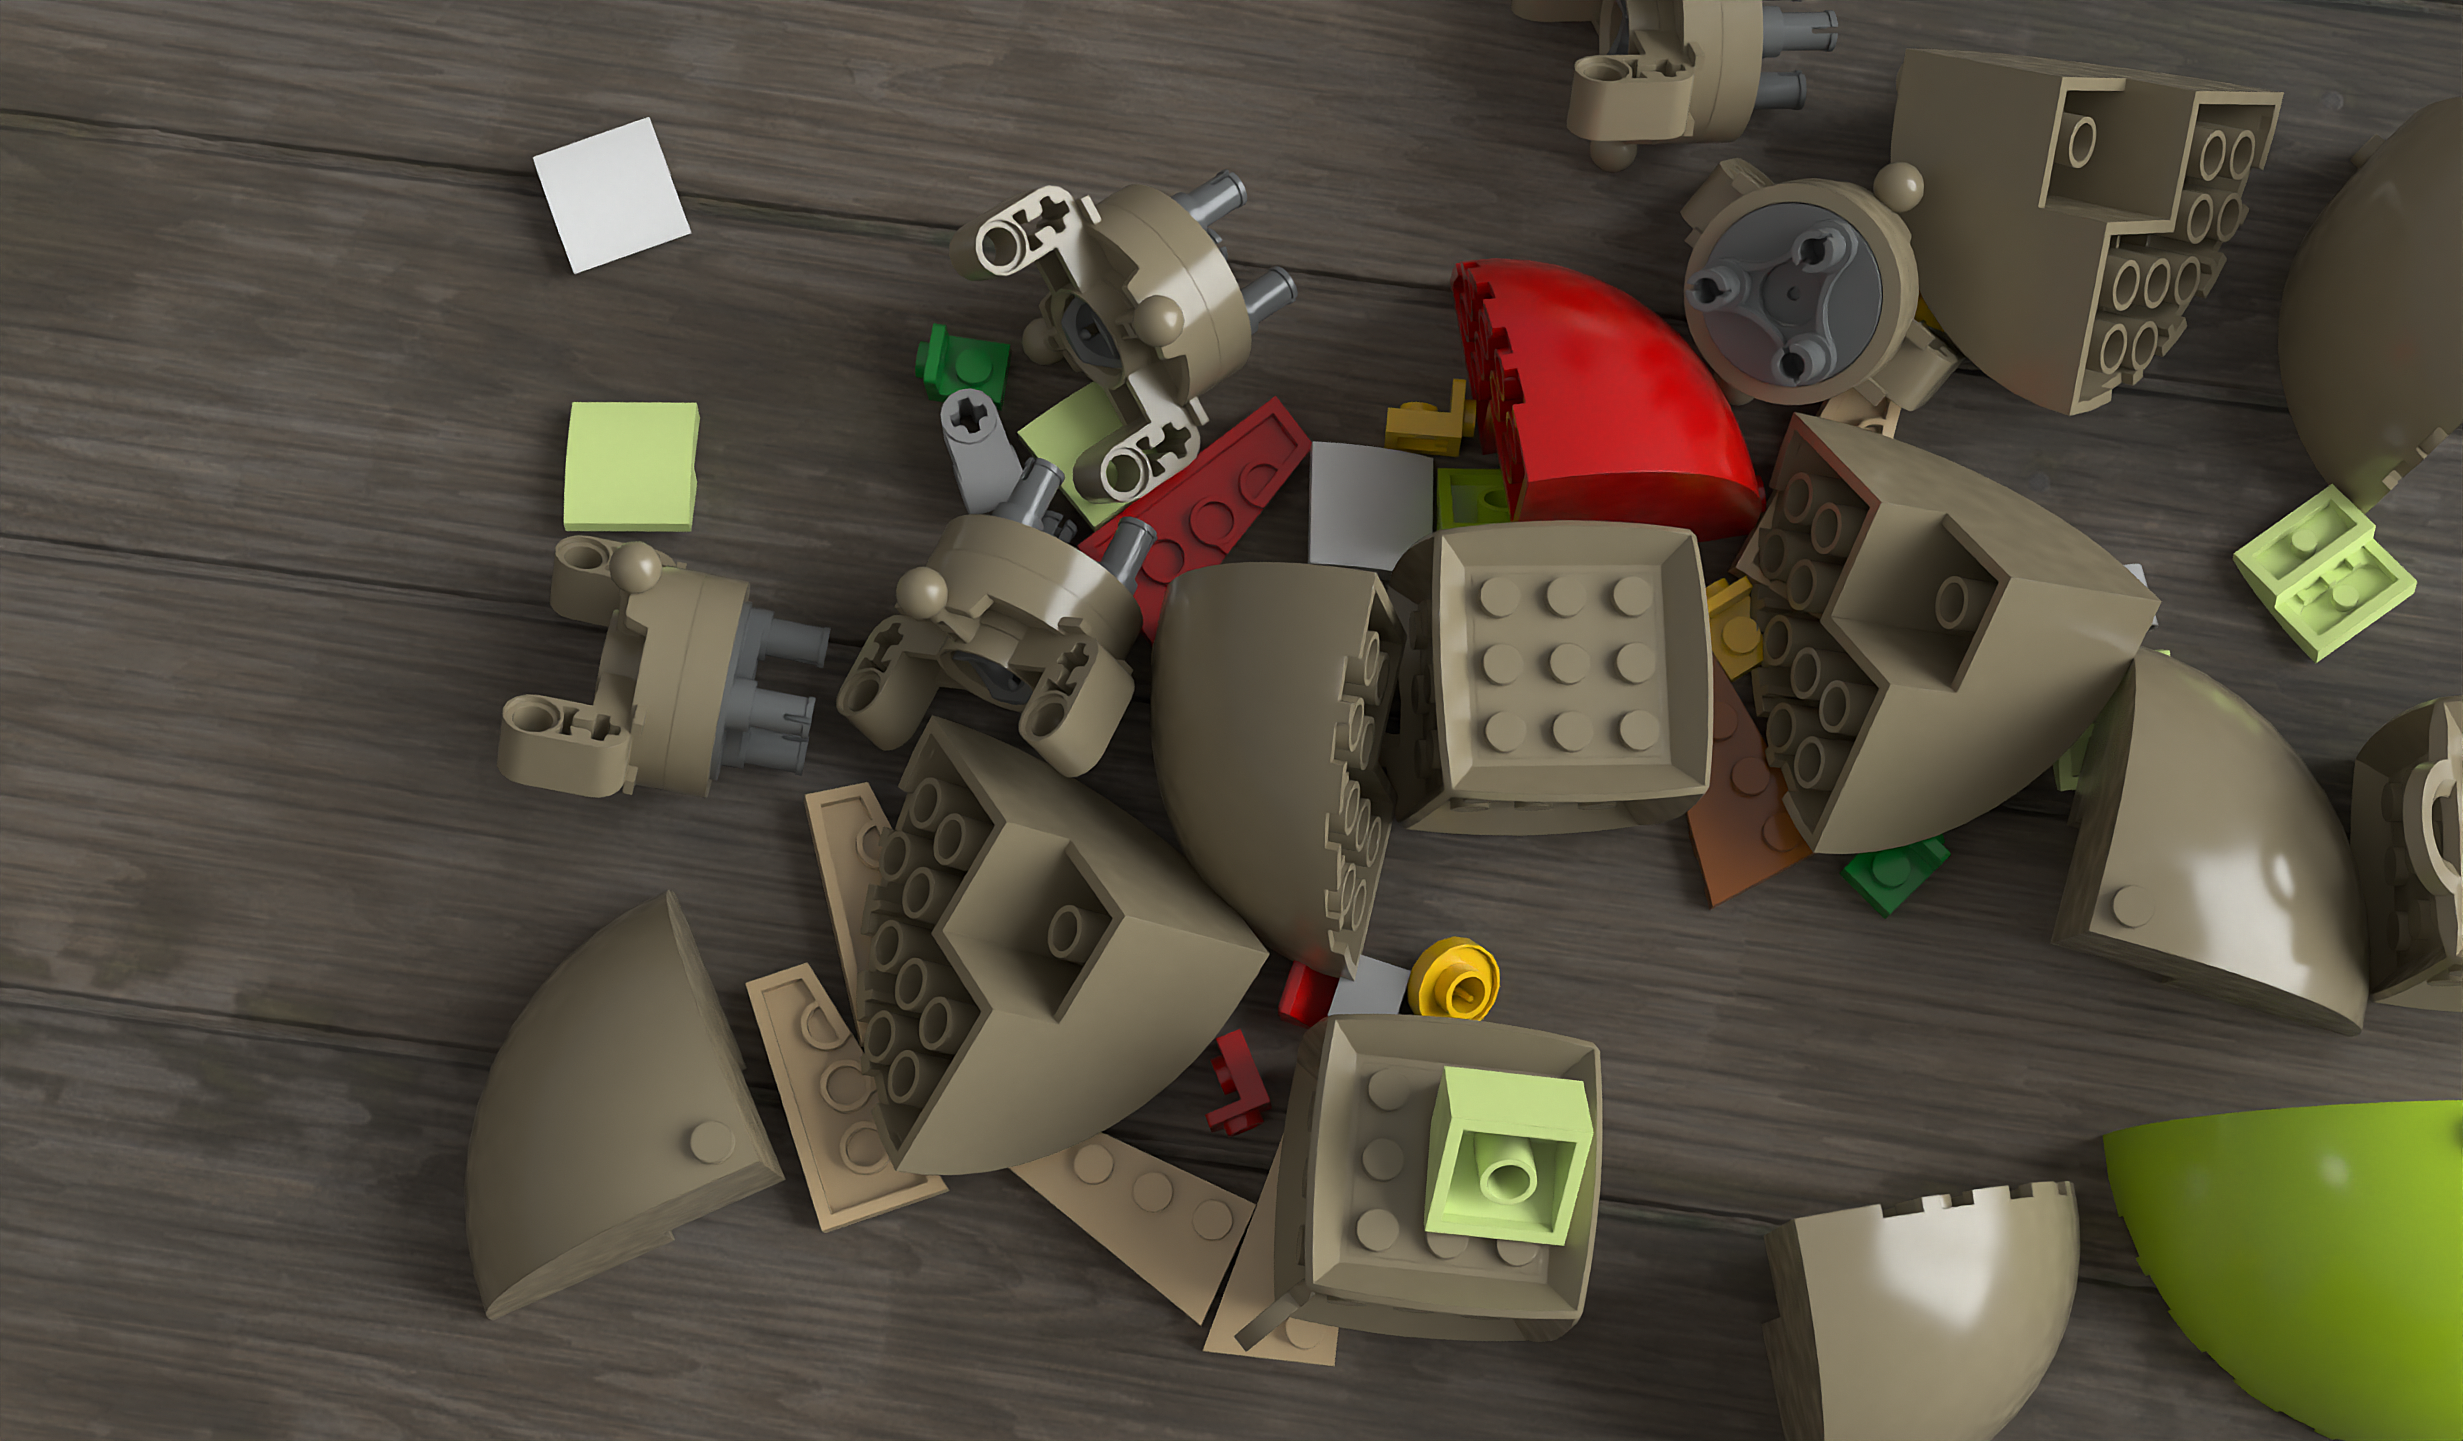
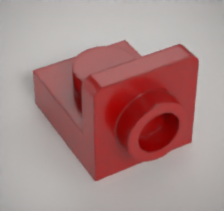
[1205,1029,1272,1137]

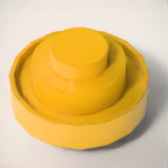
[1407,936,1500,1021]

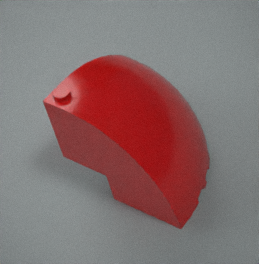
[1450,258,1766,542]

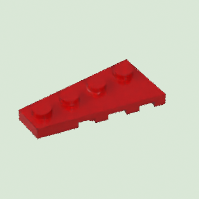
[1076,396,1312,647]

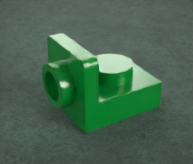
[915,323,1012,411]
[1839,834,1951,919]

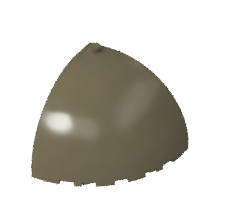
[1891,48,2284,416]
[2278,97,2463,515]
[1750,412,2162,854]
[1150,562,1407,981]
[2050,646,2371,1037]
[856,715,1270,1175]
[464,890,786,1320]
[1761,1181,2080,1441]

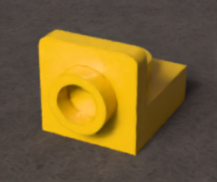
[1384,379,1476,457]
[1706,576,1763,683]

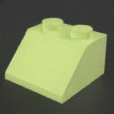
[1424,1066,1594,1246]

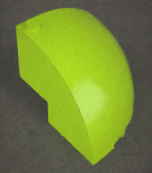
[2102,1100,2463,1441]

